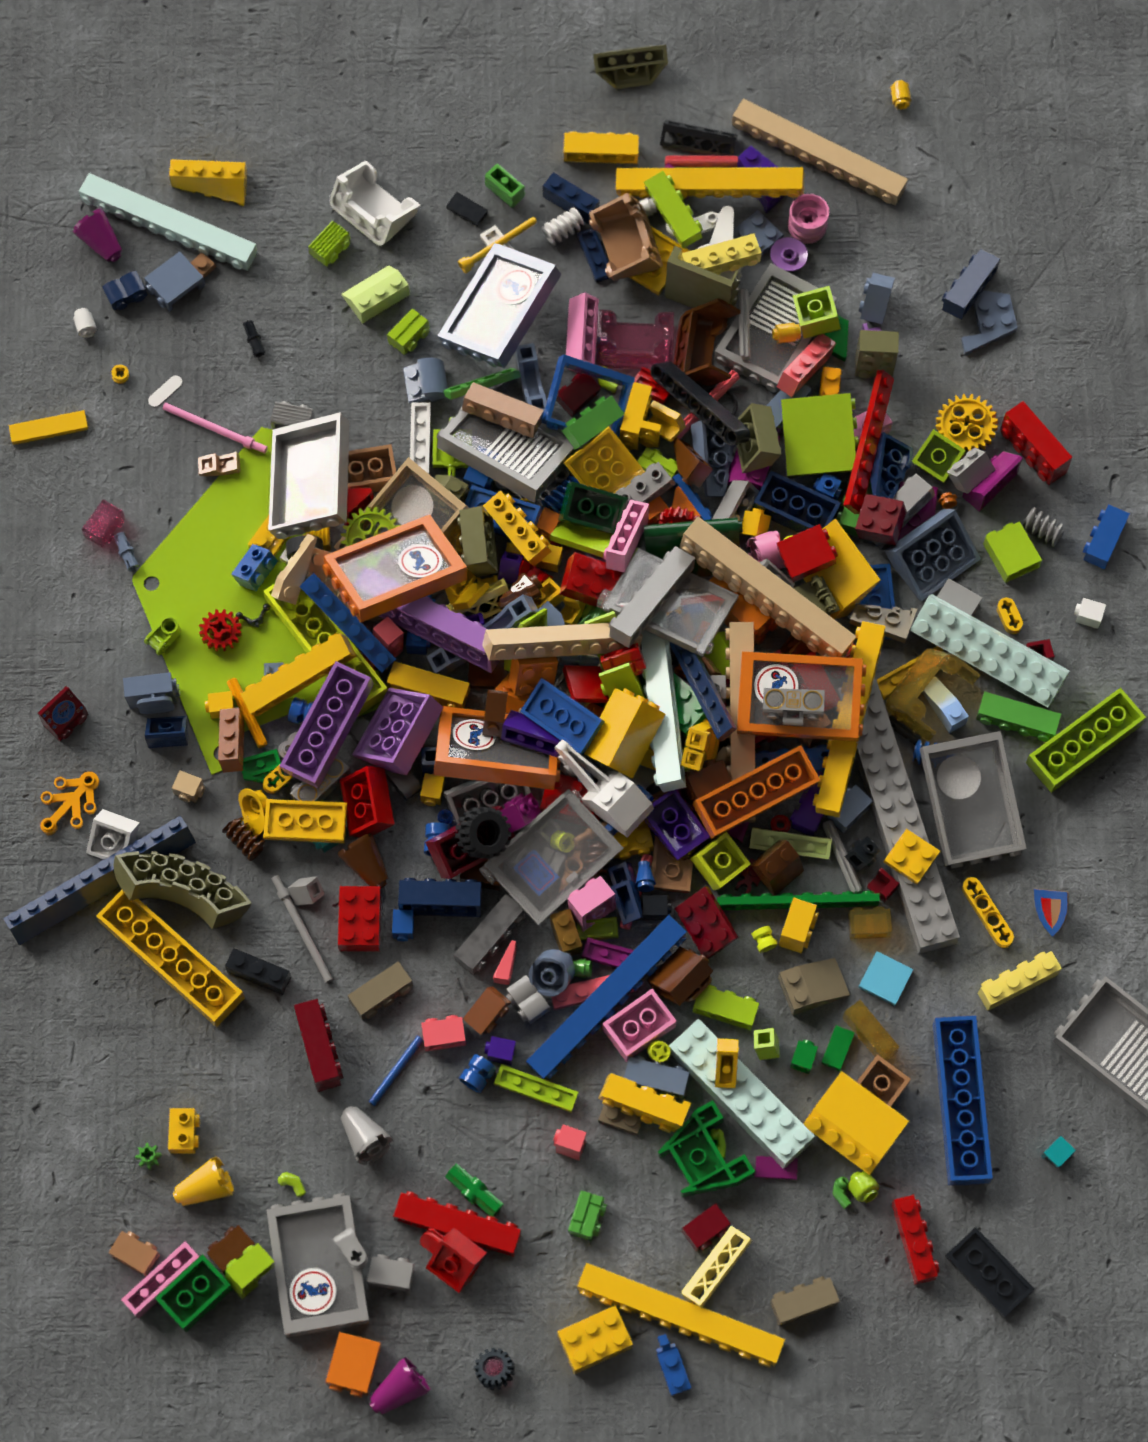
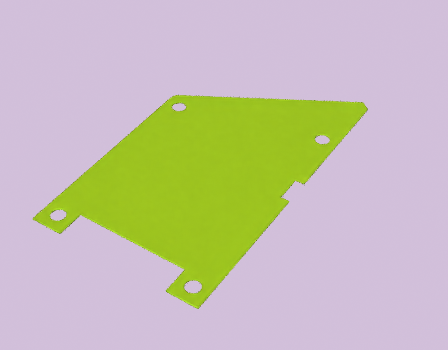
[132,427,382,775]

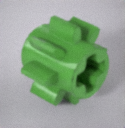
[135,1142,162,1170]

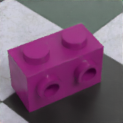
[501,793,542,832]

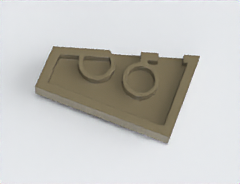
[849,604,917,643]

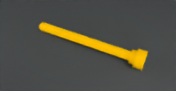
[458,217,537,274]

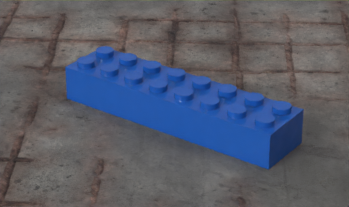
[933,1016,993,1186]

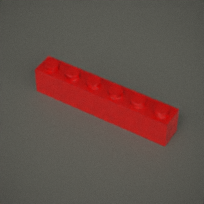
[393,1191,521,1257]

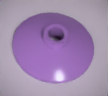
[770,237,808,272]

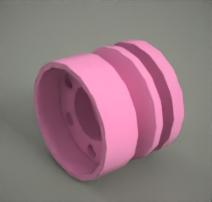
[788,194,829,244]

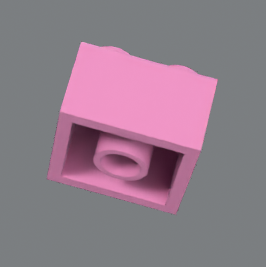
[568,876,616,932]

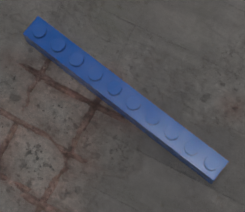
[526,915,687,1080]

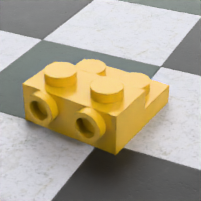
[613,820,654,860]

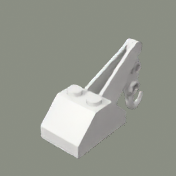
[666,206,743,287]
[555,740,654,837]

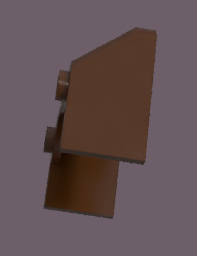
[673,298,741,386]

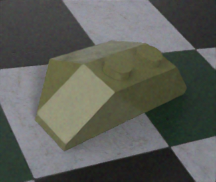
[593,44,668,89]

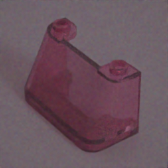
[596,310,674,370]

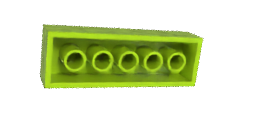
[1026,687,1146,793]

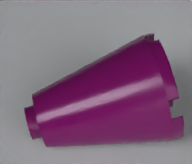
[73,208,122,262]
[370,1357,430,1414]

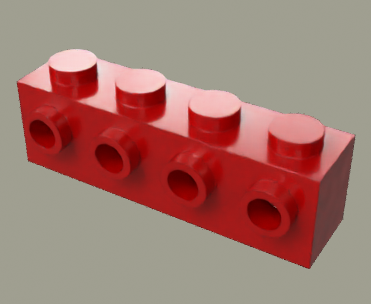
[891,1195,940,1285]

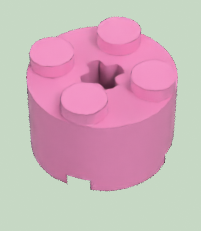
[747,531,785,569]

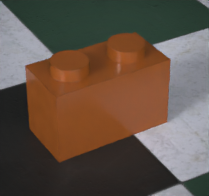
[463,986,511,1035]

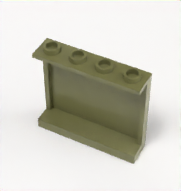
[665,246,740,321]

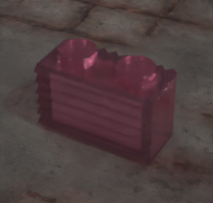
[82,499,125,547]

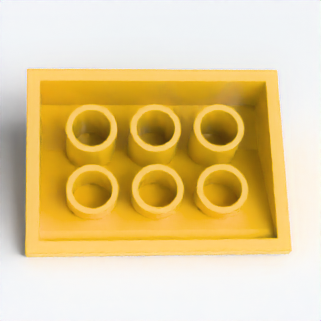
[803,519,881,620]
[803,1071,909,1175]

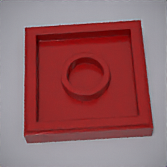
[562,665,610,703]

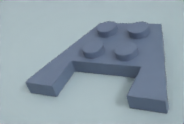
[950,287,1017,355]

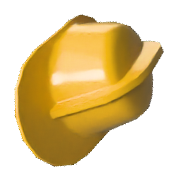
[238,788,268,835]

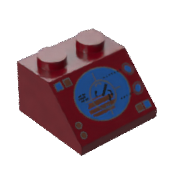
[38,686,89,741]

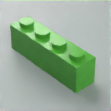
[976,691,1061,742]

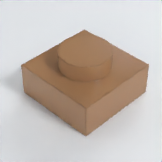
[191,252,216,278]

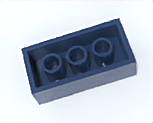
[753,471,841,533]
[398,878,482,917]

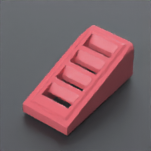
[493,940,517,985]

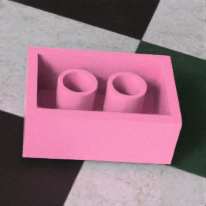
[602,989,677,1062]

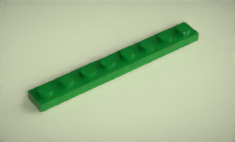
[717,891,880,910]

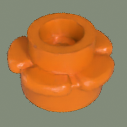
[939,492,957,509]

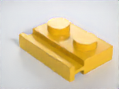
[248,515,289,556]

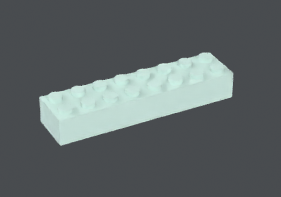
[910,594,1070,708]
[669,1019,815,1169]

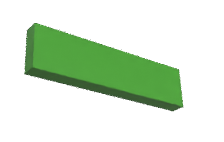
[443,368,521,400]

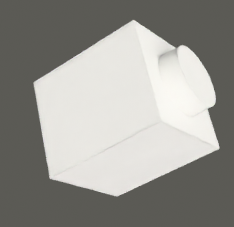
[1074,598,1106,629]

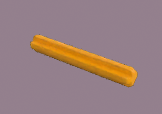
[227,678,268,748]

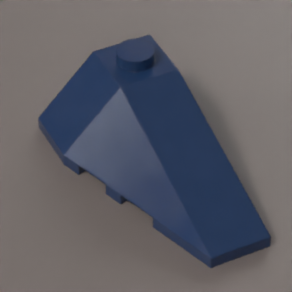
[870,432,914,499]

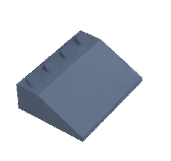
[884,509,981,601]

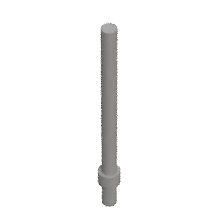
[271,875,333,983]

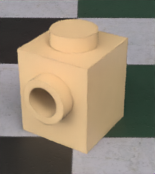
[172,771,205,803]

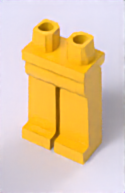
[681,719,720,771]

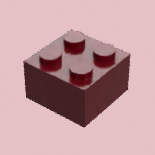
[855,494,907,546]

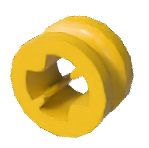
[111,364,129,384]

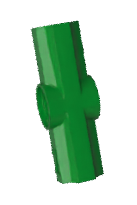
[445,1163,504,1217]

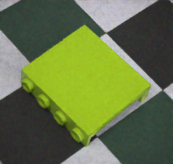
[781,393,859,479]

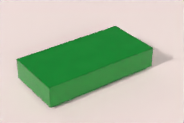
[821,1025,855,1071]

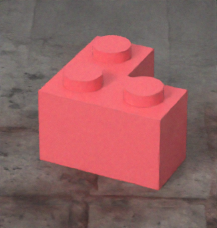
[358,616,404,671]

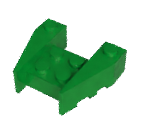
[658,1100,755,1197]

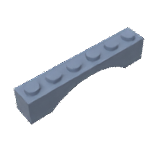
[427,595,539,676]

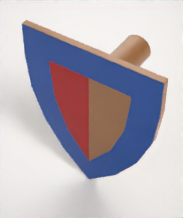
[1034,889,1069,937]

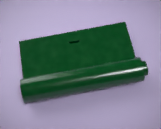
[644,517,743,577]

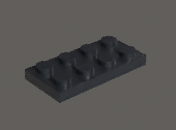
[945,1227,1034,1318]

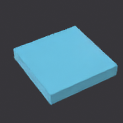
[858,951,913,1006]

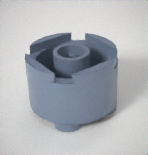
[529,949,575,996]

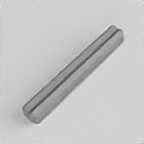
[738,289,751,360]
[823,820,862,894]

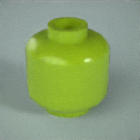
[848,1171,879,1203]

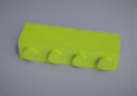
[644,171,703,249]

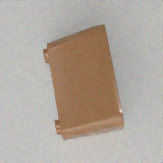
[589,193,663,280]

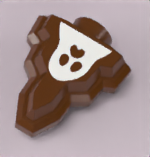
[497,573,543,610]

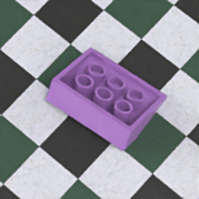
[352,688,444,775]

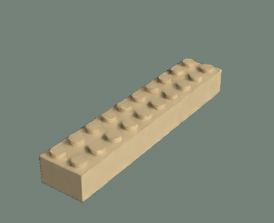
[680,517,856,657]

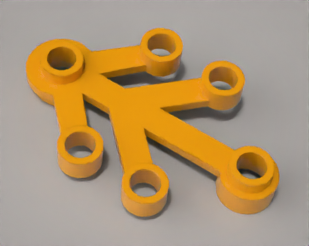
[40,772,99,835]

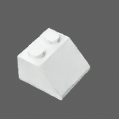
[86,809,139,860]

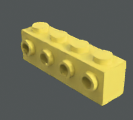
[681,234,761,275]
[978,951,1062,1011]

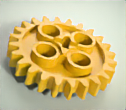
[936,394,998,452]

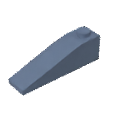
[691,420,736,497]

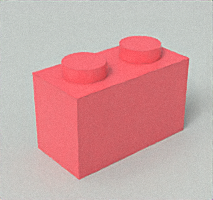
[421,1015,466,1052]
[553,1125,587,1160]

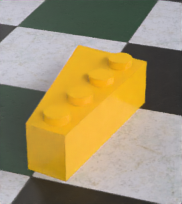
[598,1073,691,1133]

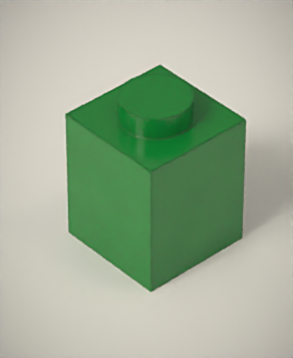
[790,1040,818,1074]

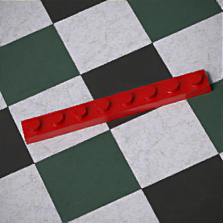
[843,369,894,514]

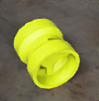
[751,926,778,953]

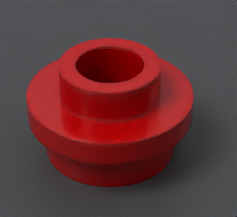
[770,815,791,832]

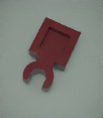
[736,858,761,894]

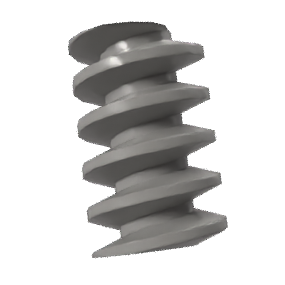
[1022,507,1066,547]

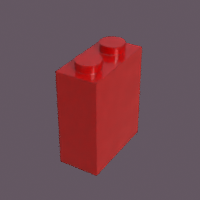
[776,524,838,582]

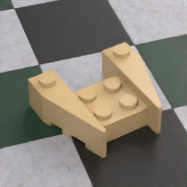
[271,534,356,610]

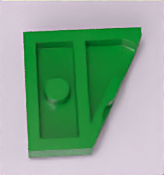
[817,315,849,362]
[242,749,288,787]

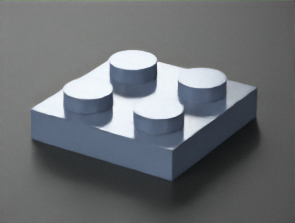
[733,210,783,256]

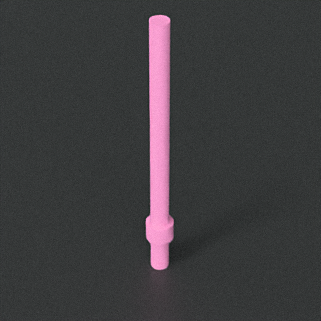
[163,403,268,454]

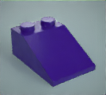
[644,790,710,860]

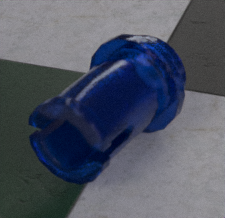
[437,809,453,826]

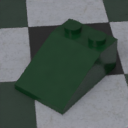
[558,482,628,534]

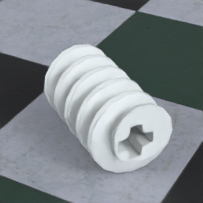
[542,208,584,246]

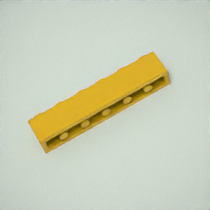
[240,633,357,717]

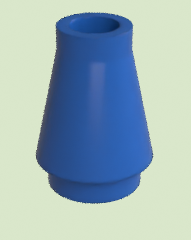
[636,861,656,892]

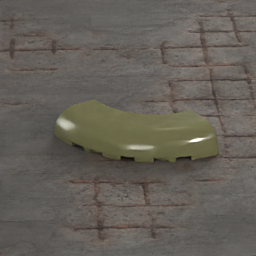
[113,851,252,929]

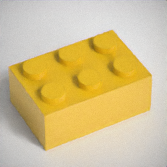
[557,1305,633,1374]

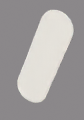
[148,376,182,406]

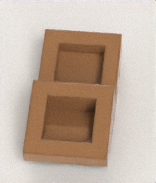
[198,452,240,476]

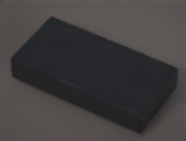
[446,192,488,227]

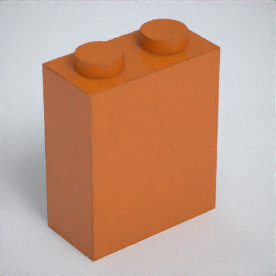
[326,1332,381,1397]

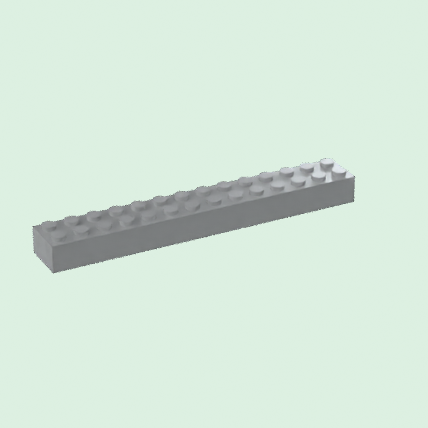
[837,679,960,954]

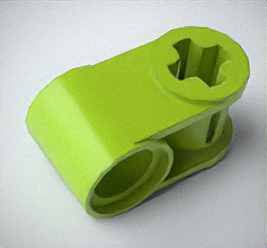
[144,617,181,655]

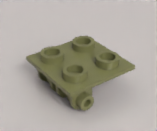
[793,575,840,615]

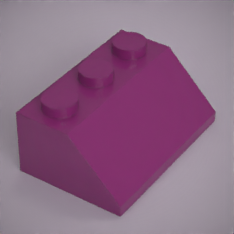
[727,436,781,492]
[962,451,1023,512]

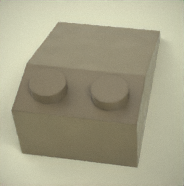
[778,958,850,1016]

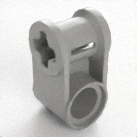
[333,1227,368,1270]

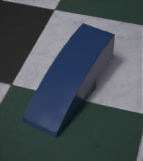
[608,861,642,925]

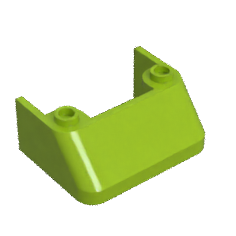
[585,611,645,698]

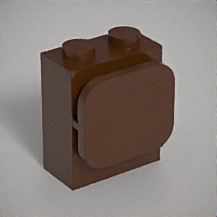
[647,946,713,1006]

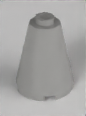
[341,1106,393,1165]

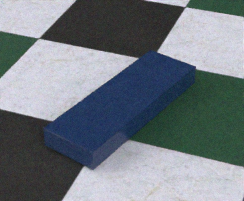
[577,228,610,283]

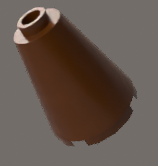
[338,832,389,888]

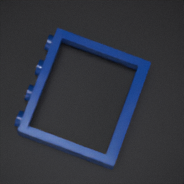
[541,354,635,441]

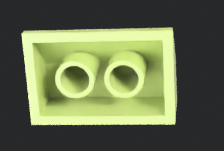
[342,266,410,324]

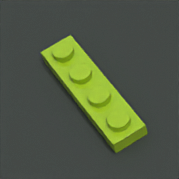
[494,1064,579,1113]

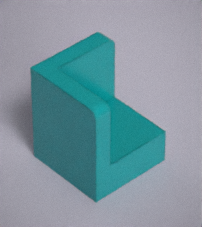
[1041,1136,1076,1167]

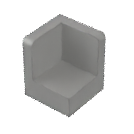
[288,876,324,905]

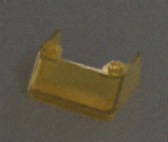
[885,648,981,741]

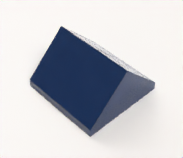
[145,716,188,748]

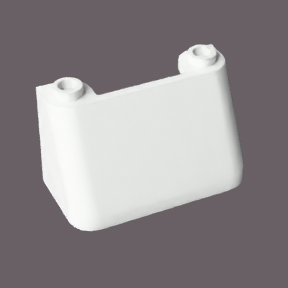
[330,161,420,245]

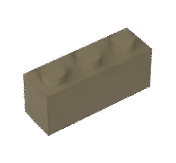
[347,961,413,1020]
[770,1276,840,1326]

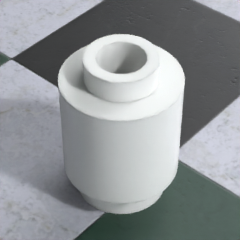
[73,308,97,338]

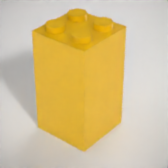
[584,688,666,779]

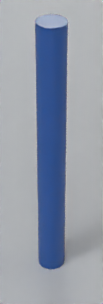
[368,1035,424,1106]

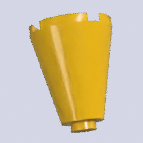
[173,1156,234,1206]

